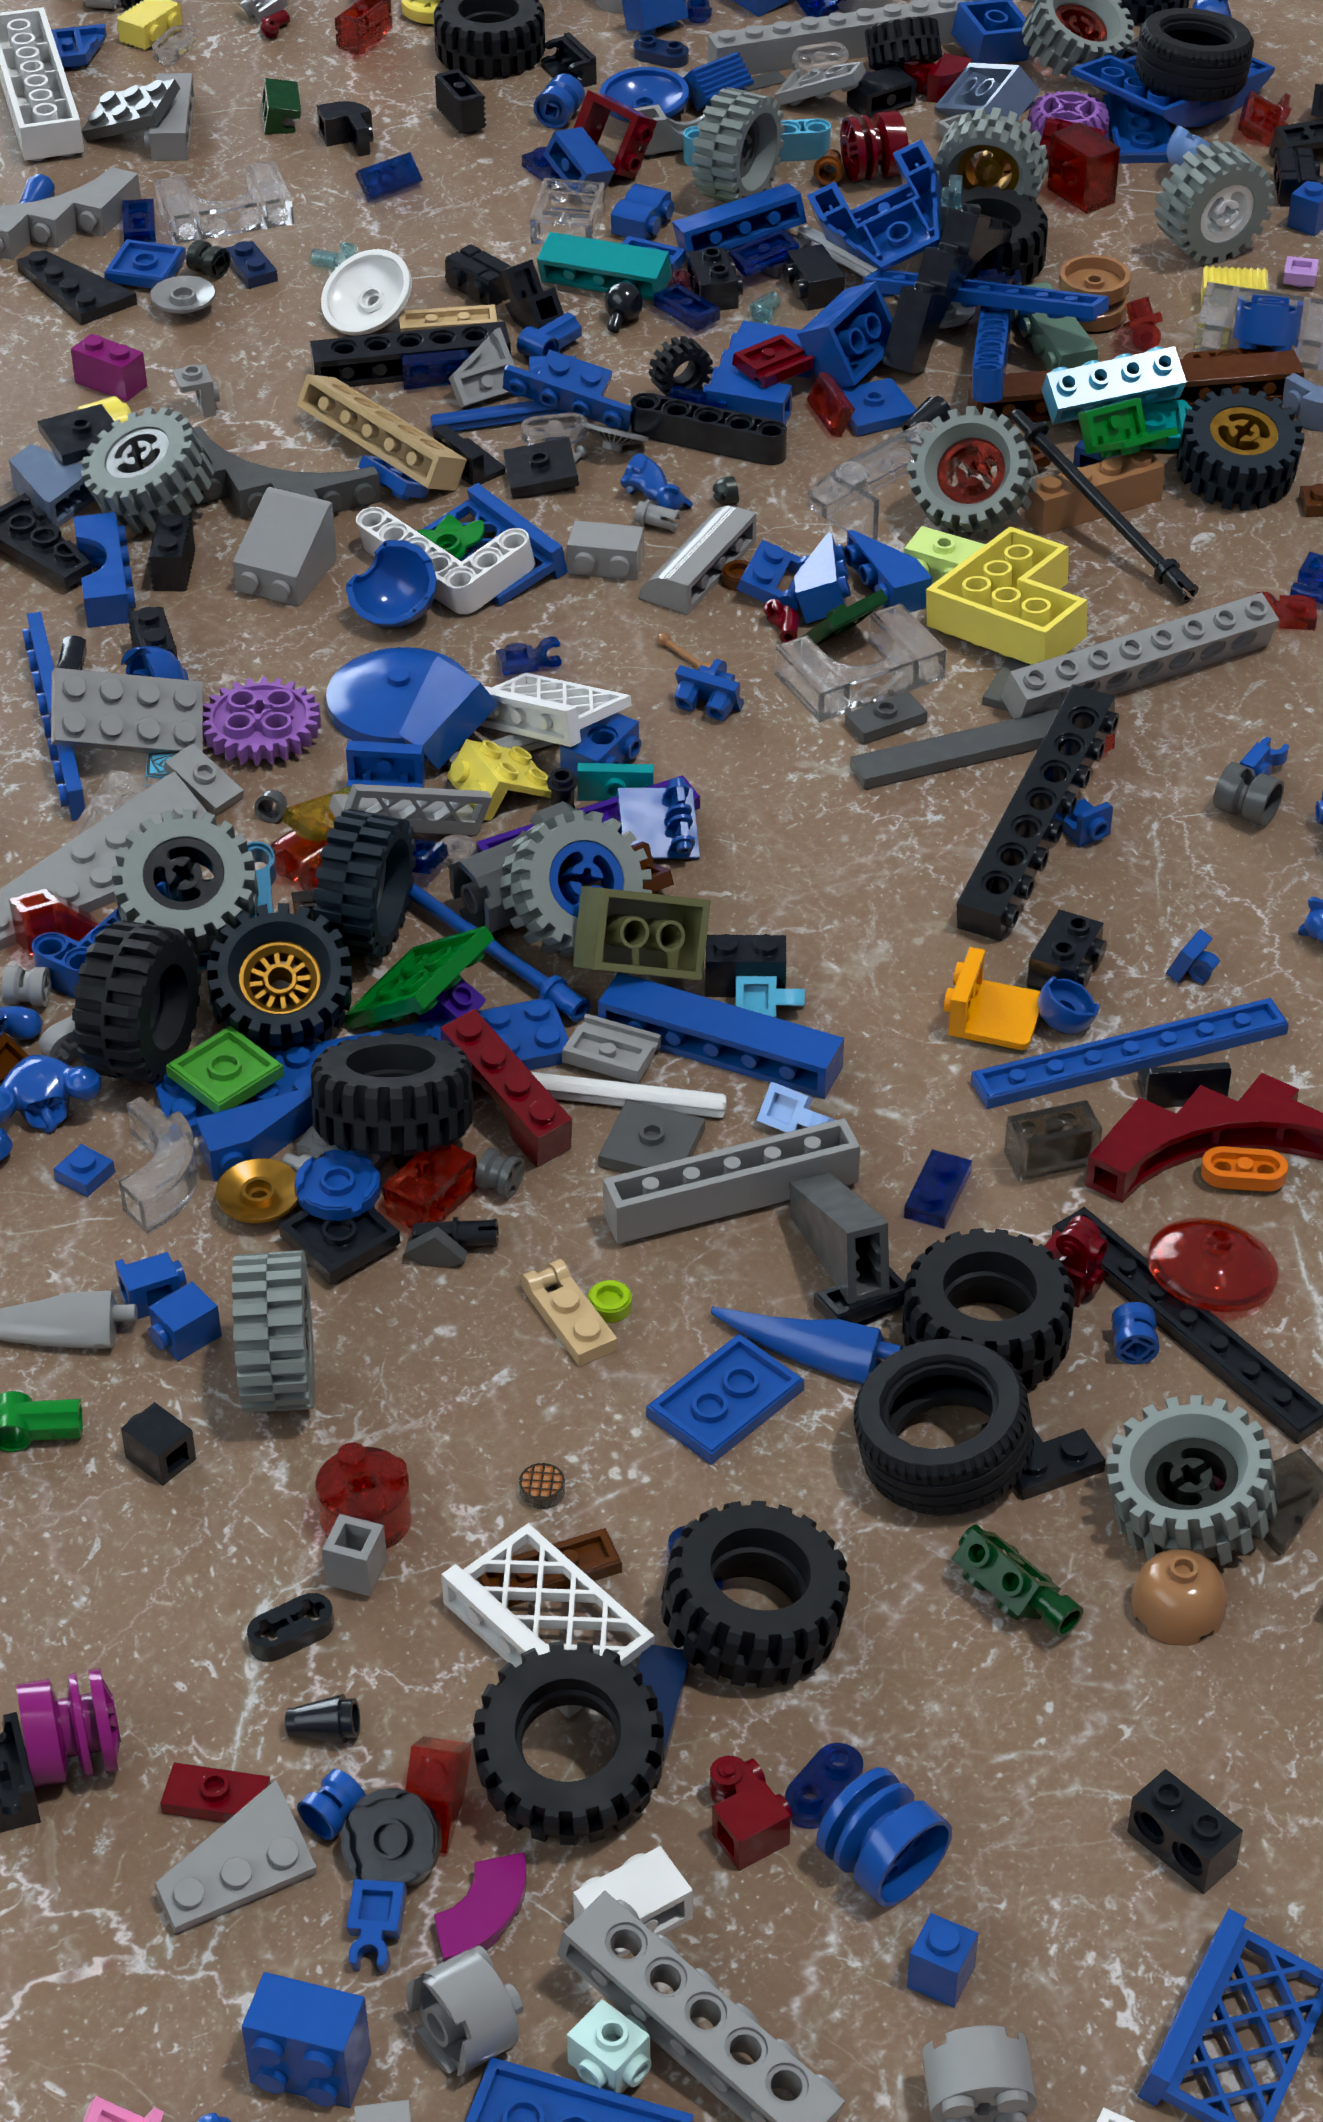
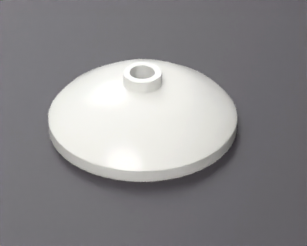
[321,249,412,335]

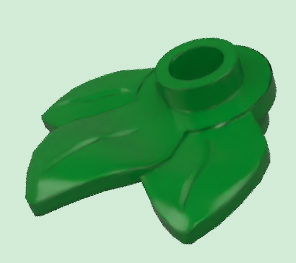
[416,514,485,560]

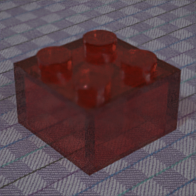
[1047,122,1120,214]

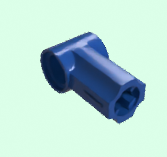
[516,312,582,357]

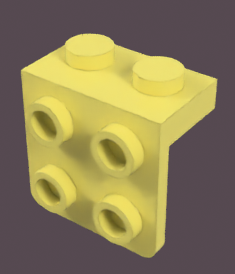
[446,739,551,821]

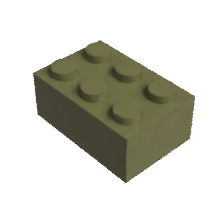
[573,886,711,980]

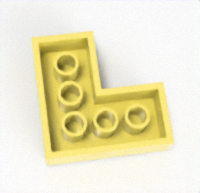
[926,526,1087,665]

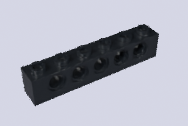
[310,321,511,387]

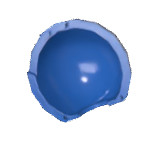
[345,540,437,628]

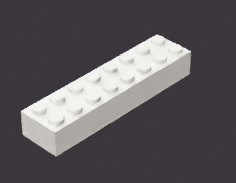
[0,7,84,161]

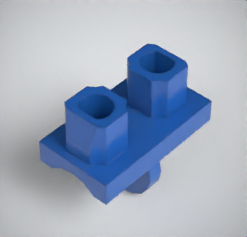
[674,659,744,721]

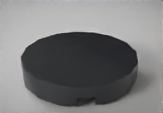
[341,1788,442,1889]

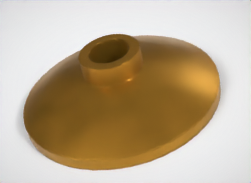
[216,1158,298,1223]

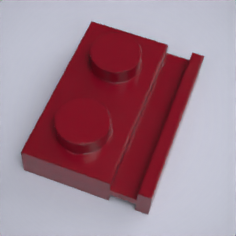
[732,334,815,389]

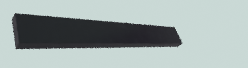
[1052,1207,1323,1444]

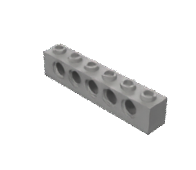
[557,1890,845,2122]

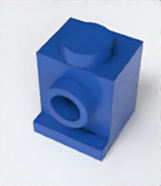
[115,1252,187,1319]

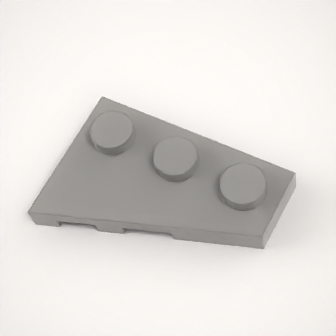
[774,61,866,106]
[155,1779,317,1934]

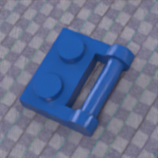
[736,540,809,611]

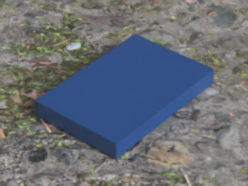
[646,1334,804,1465]

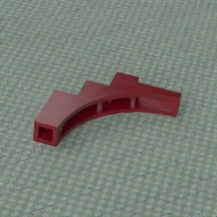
[1085,1073,1323,1203]

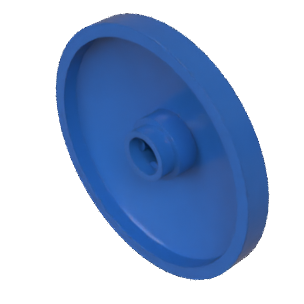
[326,647,469,744]

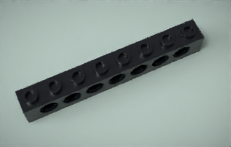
[956,684,1119,941]

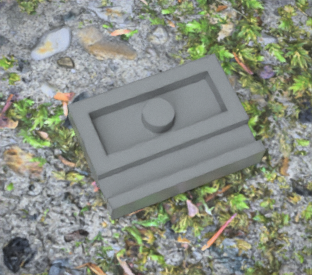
[562,1014,661,1084]

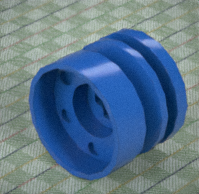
[816,1767,953,1907]

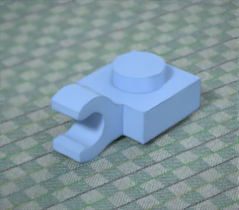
[756,1082,836,1133]

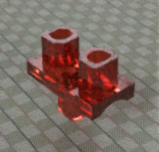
[1123,296,1163,352]

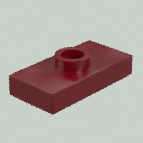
[160,1762,271,1823]

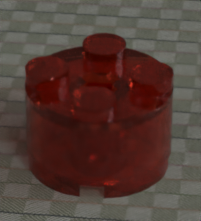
[315,1442,412,1549]

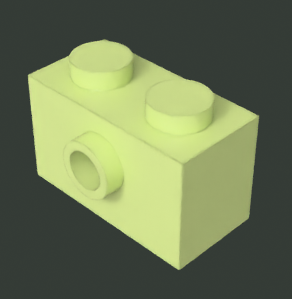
[904,526,986,584]

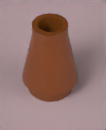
[814,149,844,185]

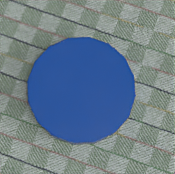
[295,1149,381,1221]

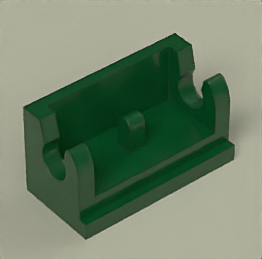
[261,78,301,135]

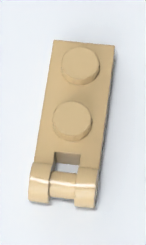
[520,1259,618,1367]

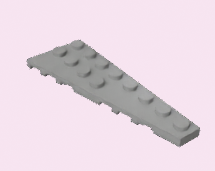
[0,771,219,951]

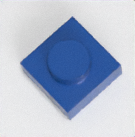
[53,1144,115,1197]

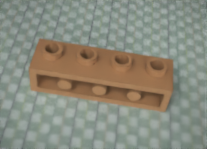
[1025,449,1165,535]

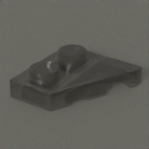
[1263,1448,1323,1556]

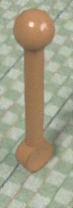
[657,633,711,670]

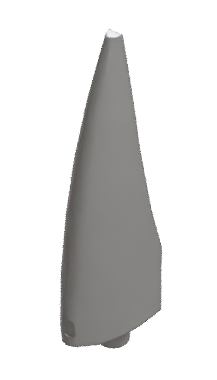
[0,1291,138,1349]

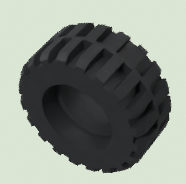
[434,0,545,79]
[934,186,1048,286]
[72,920,201,1084]
[310,1033,473,1157]
[902,1228,1075,1389]
[661,1500,850,1688]
[473,1641,665,1845]

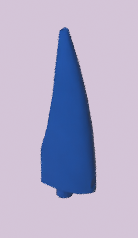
[710,1306,903,1384]

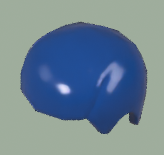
[1037,976,1100,1034]

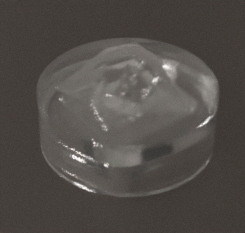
[438,834,477,868]

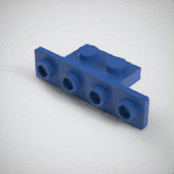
[502,349,633,431]

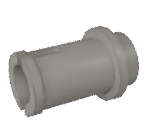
[634,499,681,532]

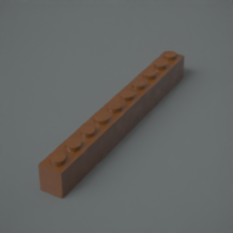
[968,350,1304,424]

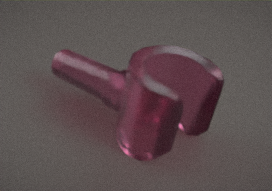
[668,269,691,294]

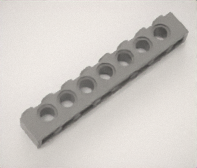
[1001,592,1279,719]

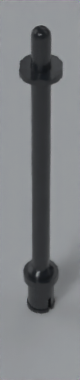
[1010,409,1199,604]

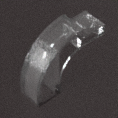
[119,1096,198,1234]

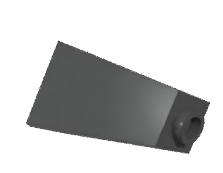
[789,1172,890,1304]

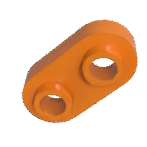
[1201,1146,1288,1192]

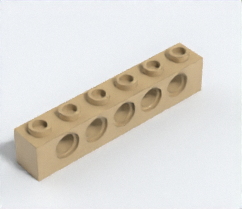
[297,374,467,491]

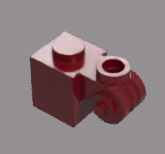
[1044,1216,1108,1308]
[710,1755,793,1871]

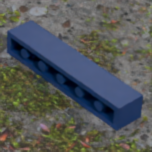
[598,972,844,1099]

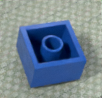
[951,0,1031,64]
[241,1972,371,2108]

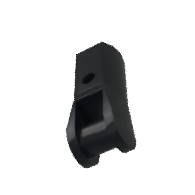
[57,635,87,670]

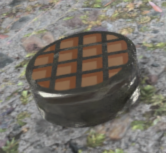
[519,1463,565,1509]

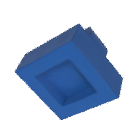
[1166,929,1220,984]

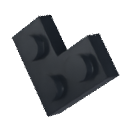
[981,1423,1106,1501]

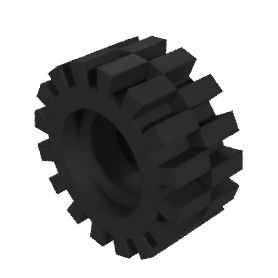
[649,336,714,401]

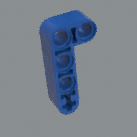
[32,882,166,999]

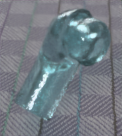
[310,242,358,268]
[749,291,781,324]

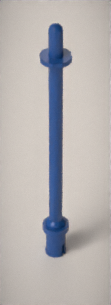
[409,883,591,1022]

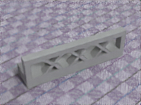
[328,784,492,835]

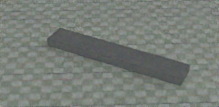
[850,709,1058,789]

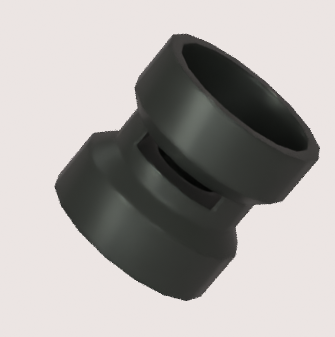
[186,239,231,279]

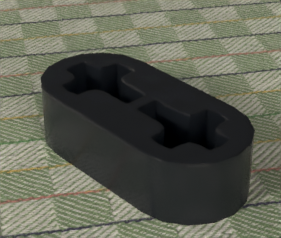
[247,1593,334,1662]

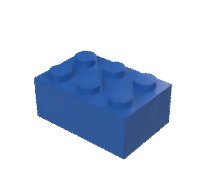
[797,281,893,393]

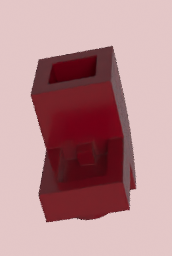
[904,53,972,103]

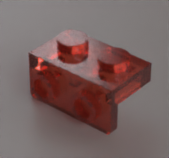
[1238,91,1291,147]

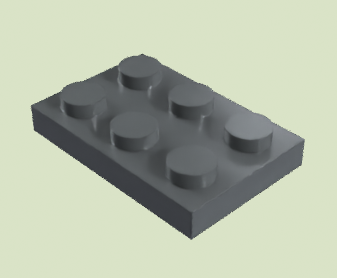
[81,79,181,141]

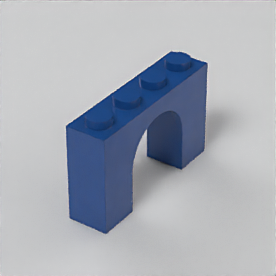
[701,321,813,425]

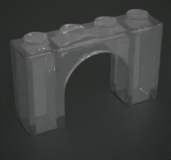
[154,160,294,245]
[1193,282,1323,371]
[775,603,947,723]

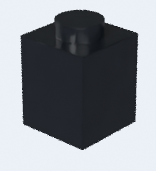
[121,1402,196,1486]

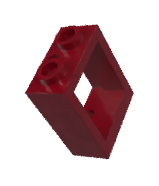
[573,90,658,179]

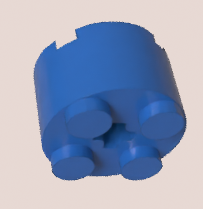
[1233,294,1304,352]

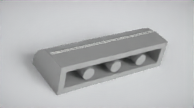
[639,505,756,615]

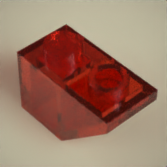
[9,889,99,956]
[405,1736,472,1853]

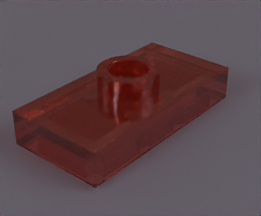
[807,372,855,438]

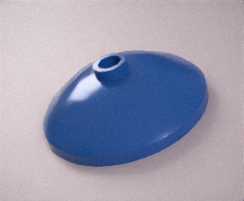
[599,67,689,123]

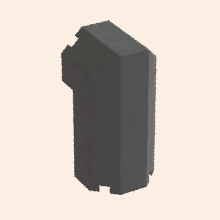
[449,801,601,933]

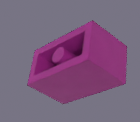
[71,334,147,402]

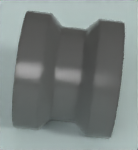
[475,1147,525,1198]

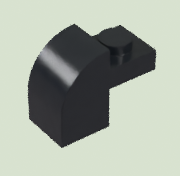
[317,101,374,157]
[500,259,564,329]

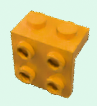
[943,947,1040,1050]

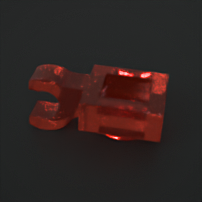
[1256,592,1317,631]

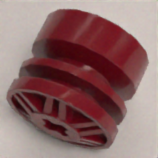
[840,110,909,183]

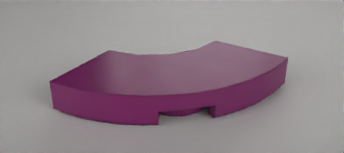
[434,1852,527,1962]

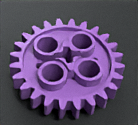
[203,677,321,766]

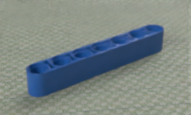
[972,306,1011,403]

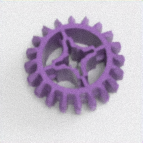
[1028,90,1109,143]

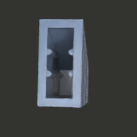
[9,444,95,528]

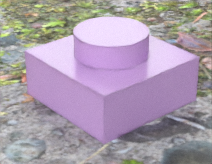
[1283,256,1319,288]

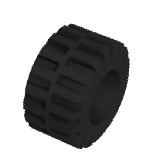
[865,16,942,71]

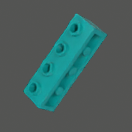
[537,232,672,302]

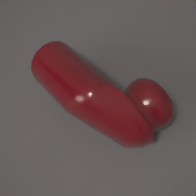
[260,10,290,38]
[763,599,799,645]

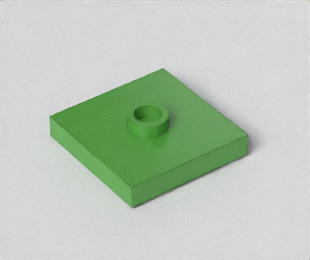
[166,1025,285,1113]

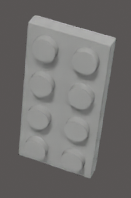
[51,668,203,753]

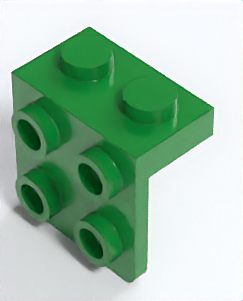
[1078,398,1179,458]

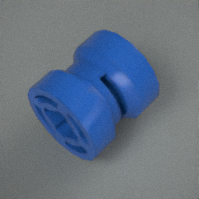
[1111,1302,1159,1364]
[297,1769,366,1840]

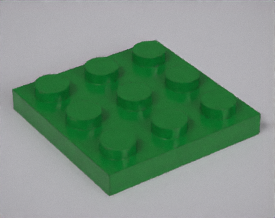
[345,926,494,1029]

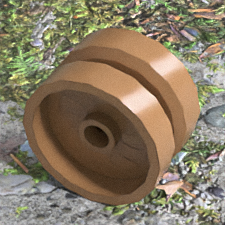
[1058,254,1131,332]

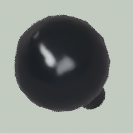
[604,282,643,333]

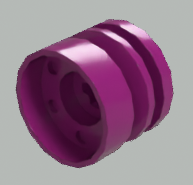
[16,1668,121,1788]

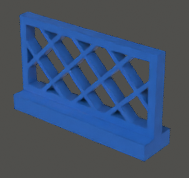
[423,483,568,606]
[1137,1908,1323,2122]

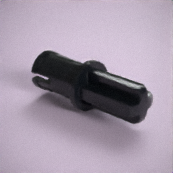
[412,1217,499,1247]

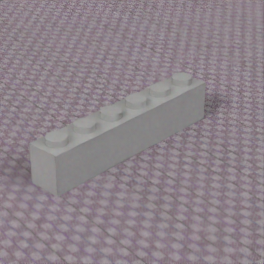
[603,1118,860,1244]

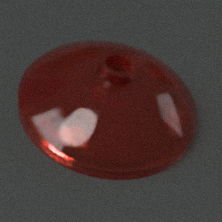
[1147,1217,1278,1313]

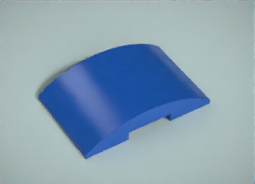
[1070,54,1275,127]

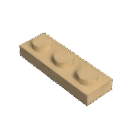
[398,304,497,332]

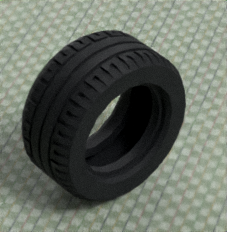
[1134,8,1254,102]
[854,1338,1034,1516]

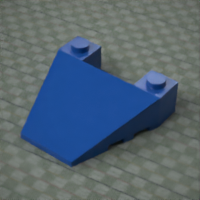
[807,139,941,271]

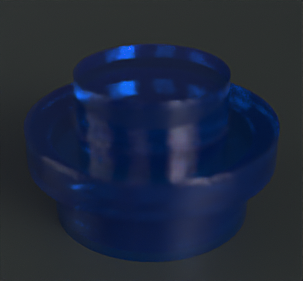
[687,0,712,24]

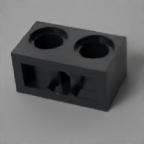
[1127,1769,1243,1895]

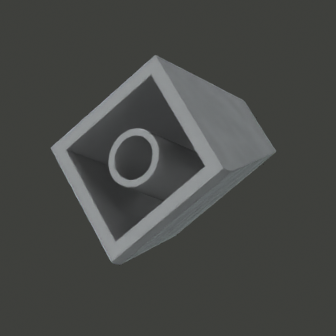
[233,487,337,606]

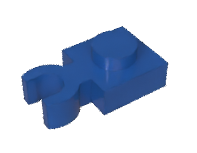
[346,1879,407,1973]

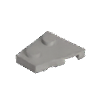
[449,328,515,409]

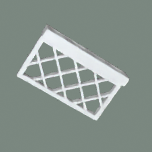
[480,673,632,747]
[441,1523,655,1719]

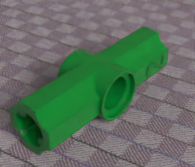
[0,1391,83,1452]

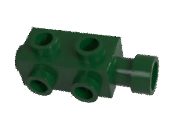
[952,1525,1083,1638]

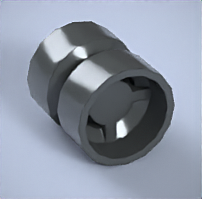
[1213,762,1284,826]

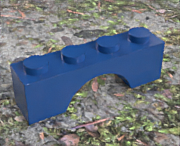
[74,512,136,628]

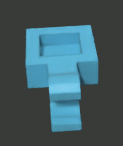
[736,976,805,1018]

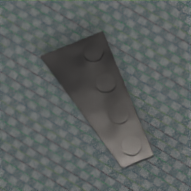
[17,250,137,325]
[0,493,92,589]

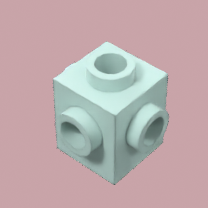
[567,1999,651,2094]

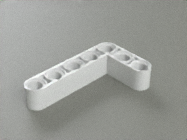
[356,507,535,614]

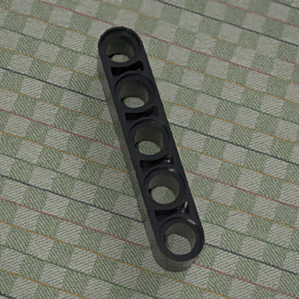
[630,393,787,465]

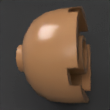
[1131,1549,1227,1646]

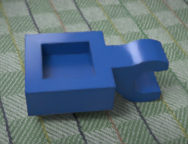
[1240,737,1289,776]

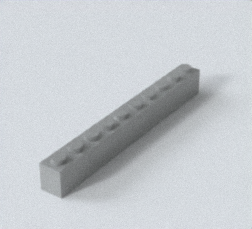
[708,0,981,75]

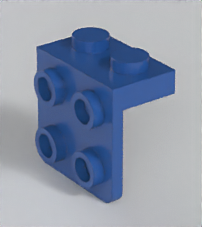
[345,740,426,795]

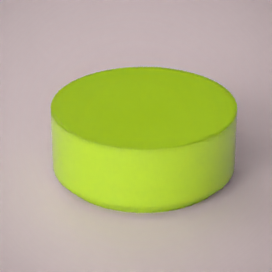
[588,1280,632,1323]

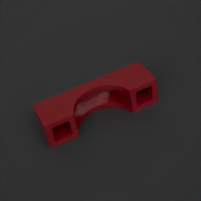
[440,1008,572,1168]

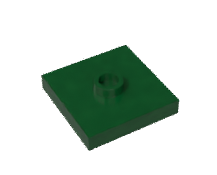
[796,589,888,652]

